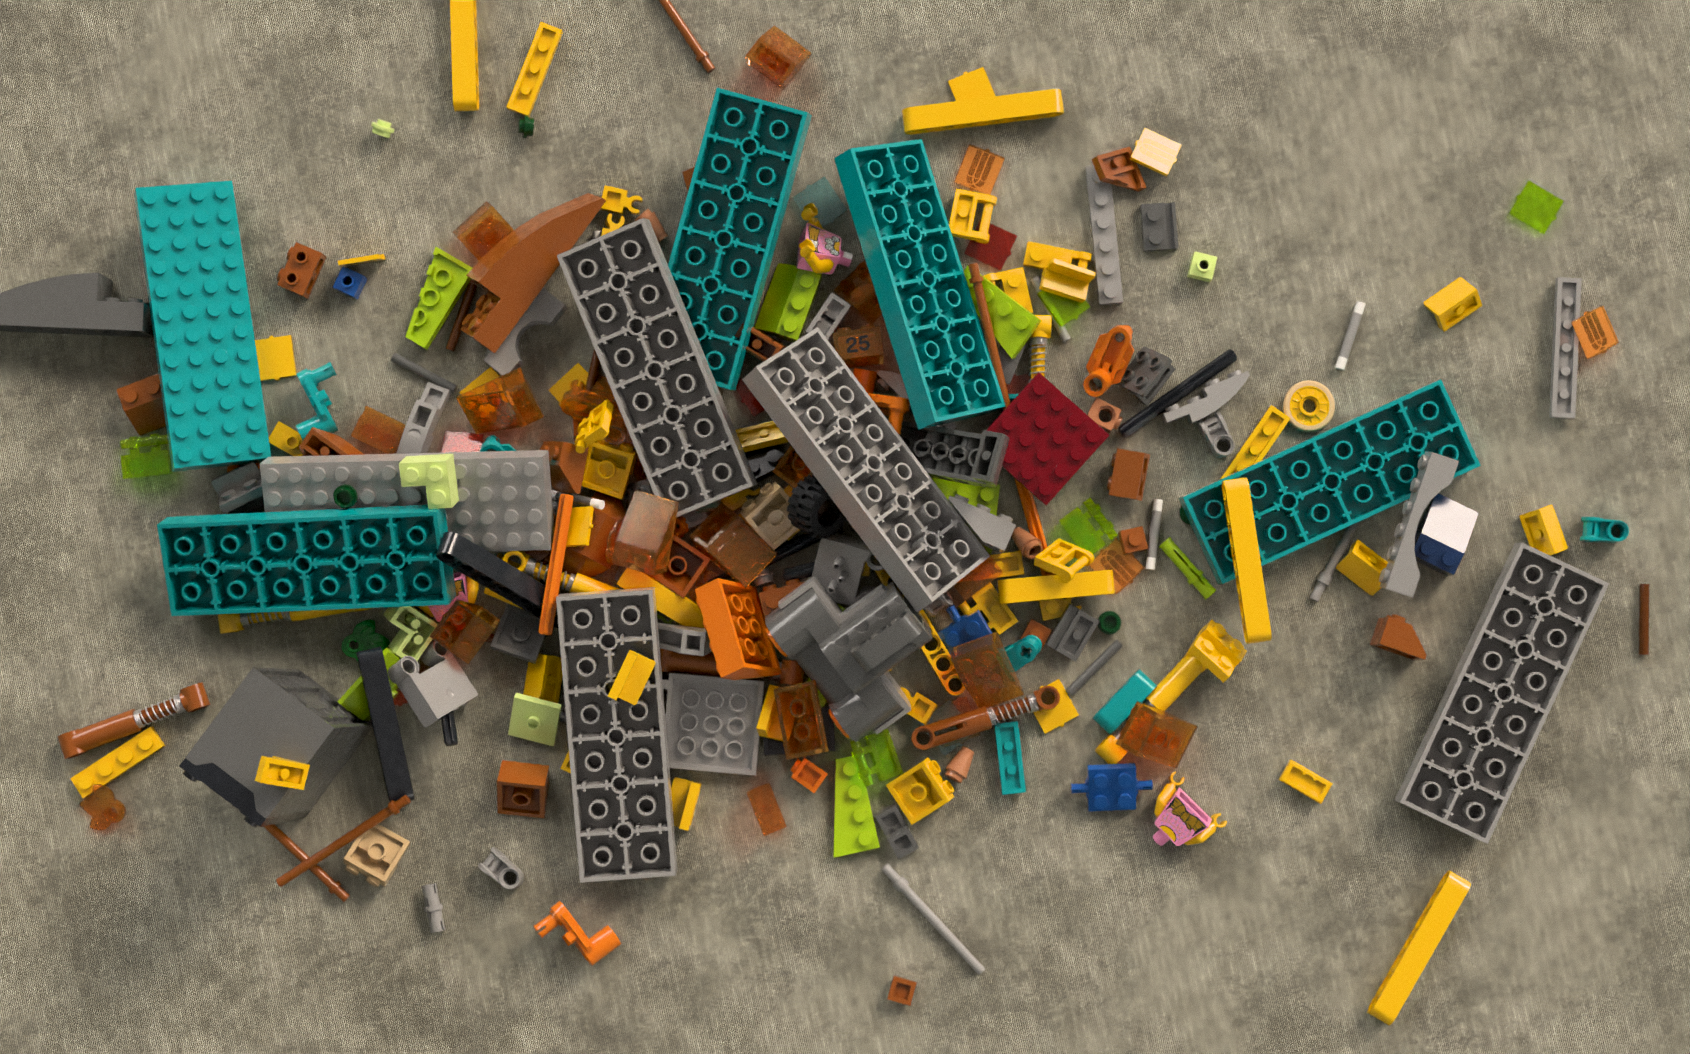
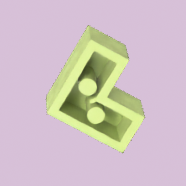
[399,454,459,509]
[383,606,441,661]

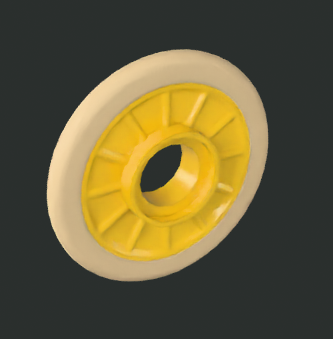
[1283,380,1335,432]

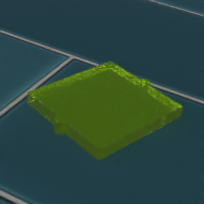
[1508,180,1564,235]
[1037,290,1091,327]

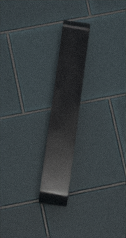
[436,532,559,628]
[357,646,414,802]

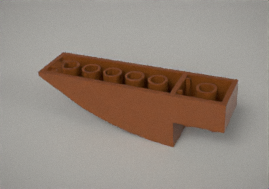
[460,193,606,353]

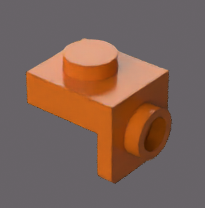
[790,758,828,793]

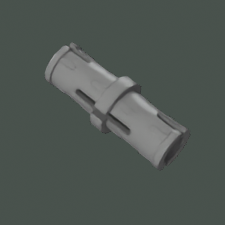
[421,883,446,933]

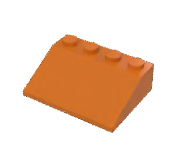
[695,578,782,680]

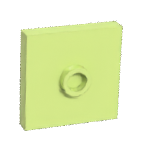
[508,693,562,747]

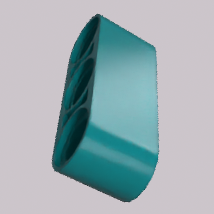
[1092,669,1157,735]

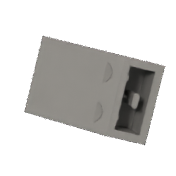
[948,494,1016,553]

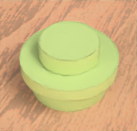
[371,119,395,138]

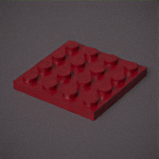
[986,372,1109,506]

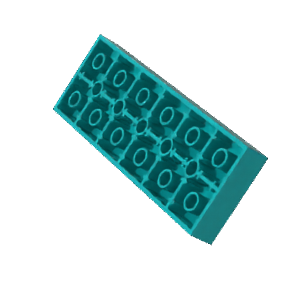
[668,88,812,390]
[834,139,1006,430]
[134,181,271,472]
[1179,379,1481,584]
[157,505,456,616]

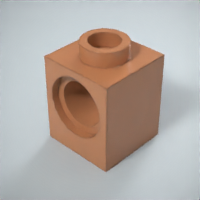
[1087,397,1123,433]

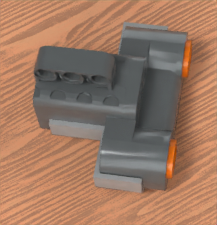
[765,576,932,742]

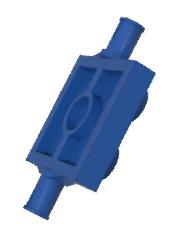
[937,604,1002,678]
[1071,763,1153,812]

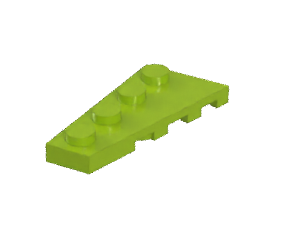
[405,246,472,350]
[964,265,1041,359]
[834,754,880,858]

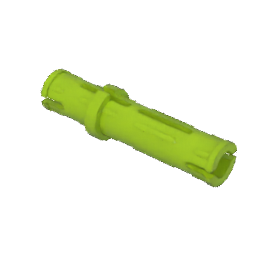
[1159,537,1217,600]

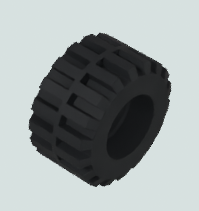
[787,474,847,539]

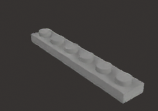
[1085,165,1123,306]
[1549,277,1582,419]

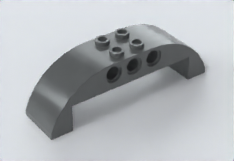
[885,416,1010,488]

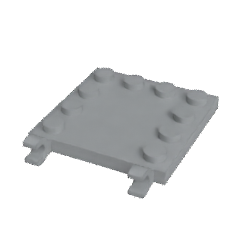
[662,672,764,776]

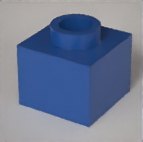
[333,266,367,300]

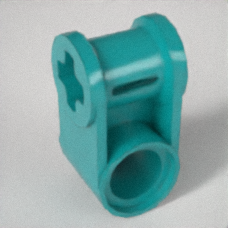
[1580,517,1629,543]
[995,635,1042,675]

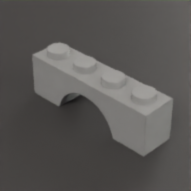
[484,288,568,381]

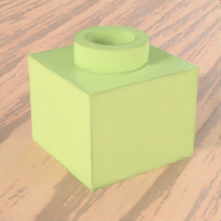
[1187,252,1217,283]

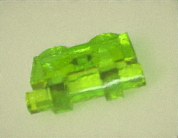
[120,433,172,480]
[1058,498,1118,554]
[850,728,903,787]

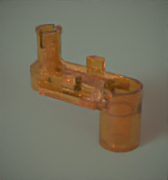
[560,380,628,445]

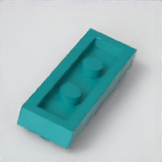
[994,721,1026,795]

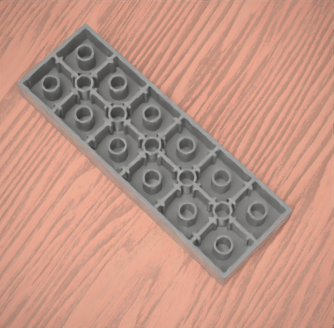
[557,218,757,522]
[742,327,990,612]
[260,450,555,551]
[1395,542,1609,844]
[556,587,678,883]

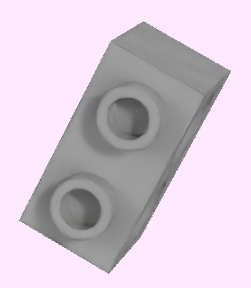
[805,292,851,342]

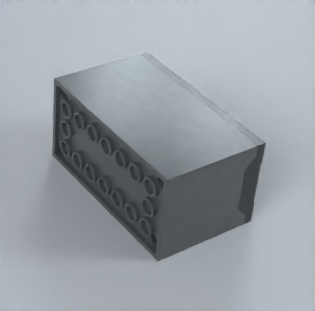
[179,667,373,828]

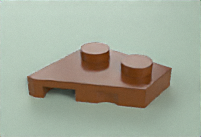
[1091,146,1147,192]

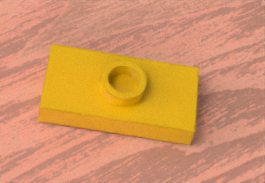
[269,421,303,456]
[1278,759,1333,804]

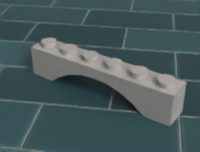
[1379,451,1459,597]
[658,623,711,656]

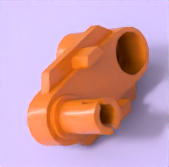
[1083,325,1135,397]
[853,368,910,434]
[533,901,621,966]

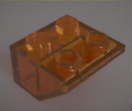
[746,25,812,90]
[834,260,882,325]
[429,599,501,664]

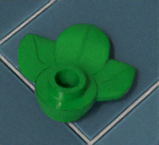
[341,620,390,662]

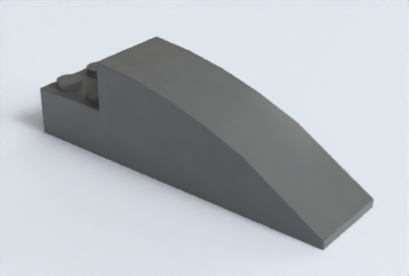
[0,273,154,338]

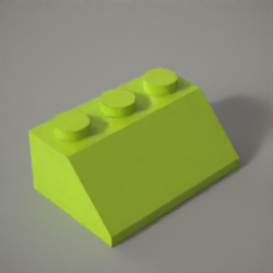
[755,263,822,343]
[337,648,401,721]

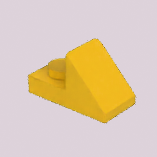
[255,756,310,790]

